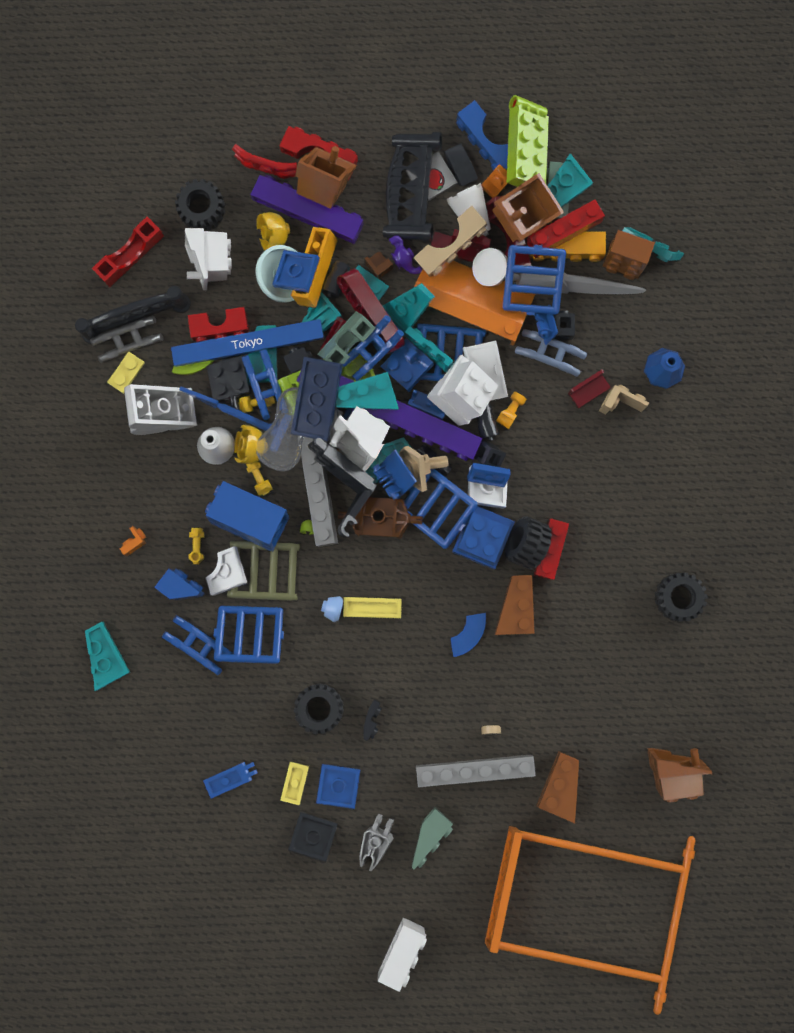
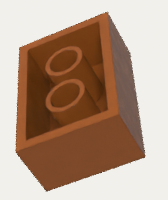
[602,230,655,280]

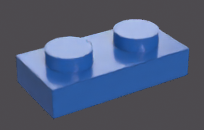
[467,463,511,487]

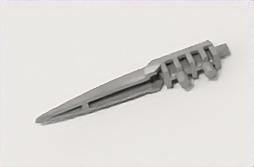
[513,273,646,294]

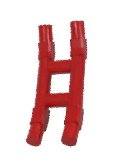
[232,144,297,179]

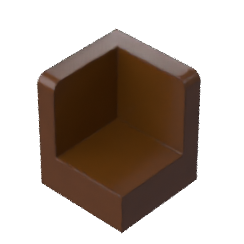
[364,252,393,279]

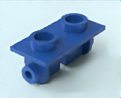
[534,305,558,345]

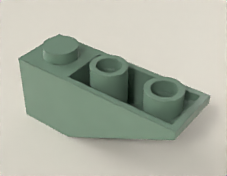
[412,807,453,869]

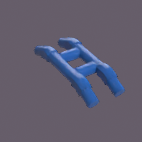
[343,315,404,381]
[241,349,288,420]
[162,615,233,675]

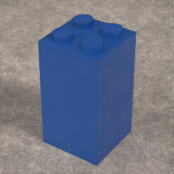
[205,481,289,552]

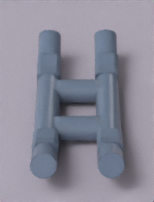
[515,329,587,377]

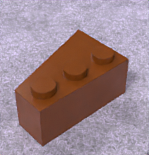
[537,751,579,823]

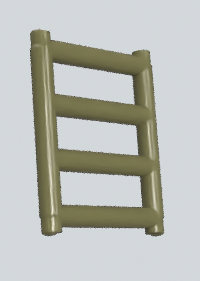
[227,541,300,601]

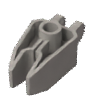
[359,814,394,871]

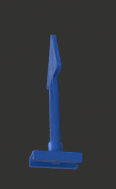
[179,386,292,453]

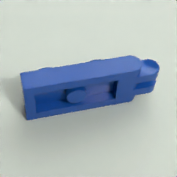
[203,762,258,798]

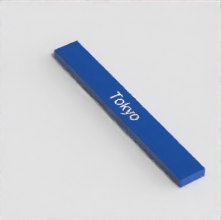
[171,319,324,367]

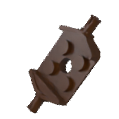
[338,497,423,539]

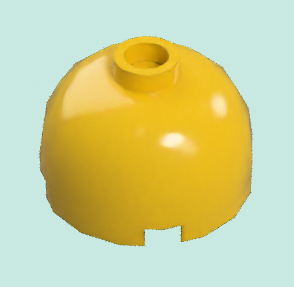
[257,212,290,250]
[234,425,268,464]

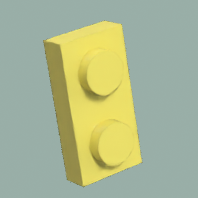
[107,352,145,394]
[280,762,309,805]

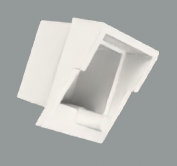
[185,228,232,290]
[427,355,499,426]
[329,406,390,472]

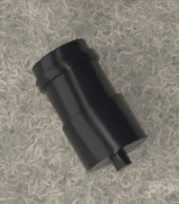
[322,261,351,298]
[476,403,499,441]

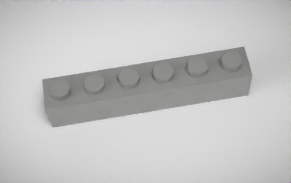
[298,436,338,547]
[416,755,535,787]

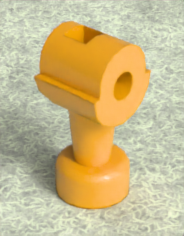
[496,392,527,429]

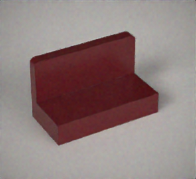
[568,370,611,409]

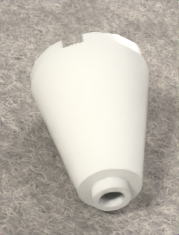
[447,183,491,236]
[197,427,235,465]

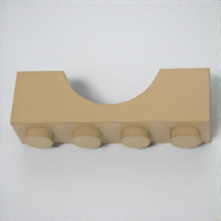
[414,206,487,276]

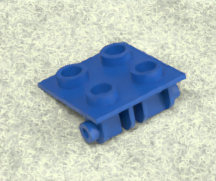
[372,449,417,500]

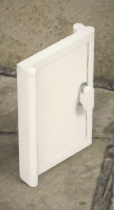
[463,341,508,401]

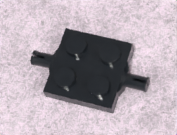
[207,356,251,410]

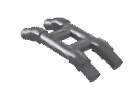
[90,316,163,363]

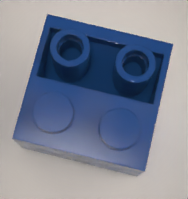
[155,568,205,600]

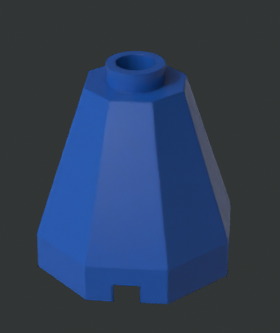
[644,348,685,389]

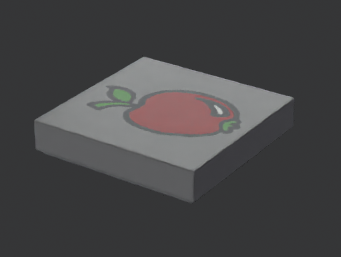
[406,152,458,201]

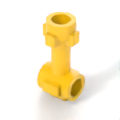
[238,396,275,413]
[246,462,273,496]
[189,528,204,565]

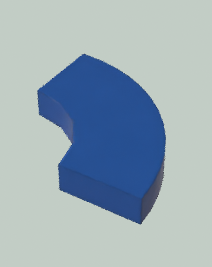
[450,613,486,657]

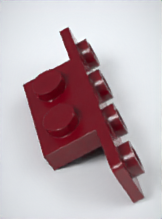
[431,229,504,262]

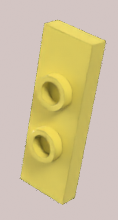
[343,597,402,618]

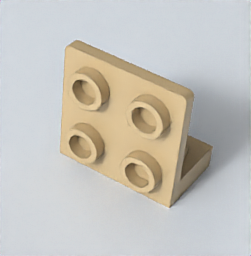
[599,385,649,415]

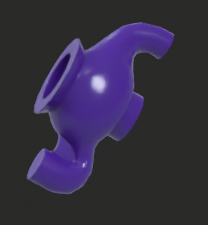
[389,236,422,274]

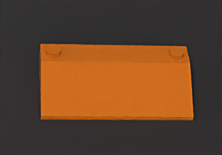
[414,261,535,346]

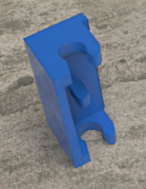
[408,389,446,421]

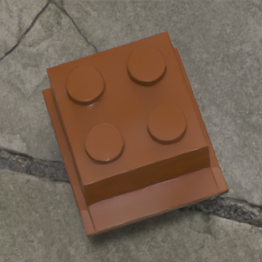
[295,146,357,209]
[492,173,564,242]
[647,748,712,802]

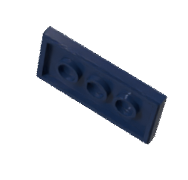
[290,357,343,441]

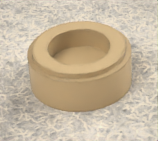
[481,725,501,735]

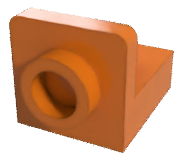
[481,164,508,198]
[120,526,146,556]

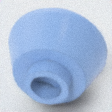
[321,596,343,622]

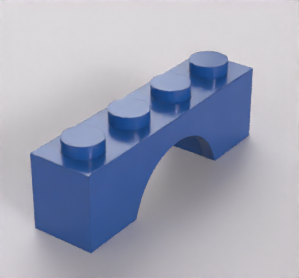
[456,100,508,171]

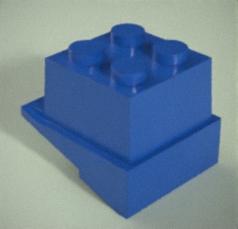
[452,506,515,570]

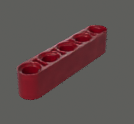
[337,269,405,355]

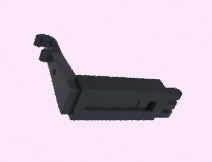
[308,438,377,538]

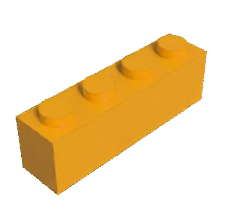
[291,227,337,308]
[528,232,606,262]

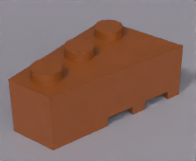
[494,575,534,635]

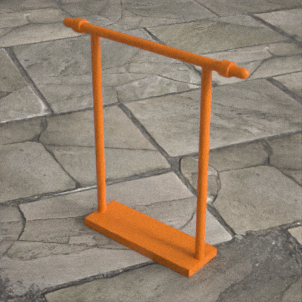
[485,826,695,1015]

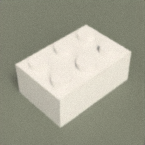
[378,918,427,992]

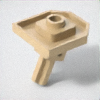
[399,446,448,492]

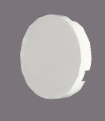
[472,248,507,287]

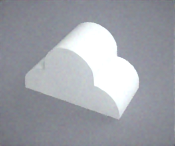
[124,384,197,435]

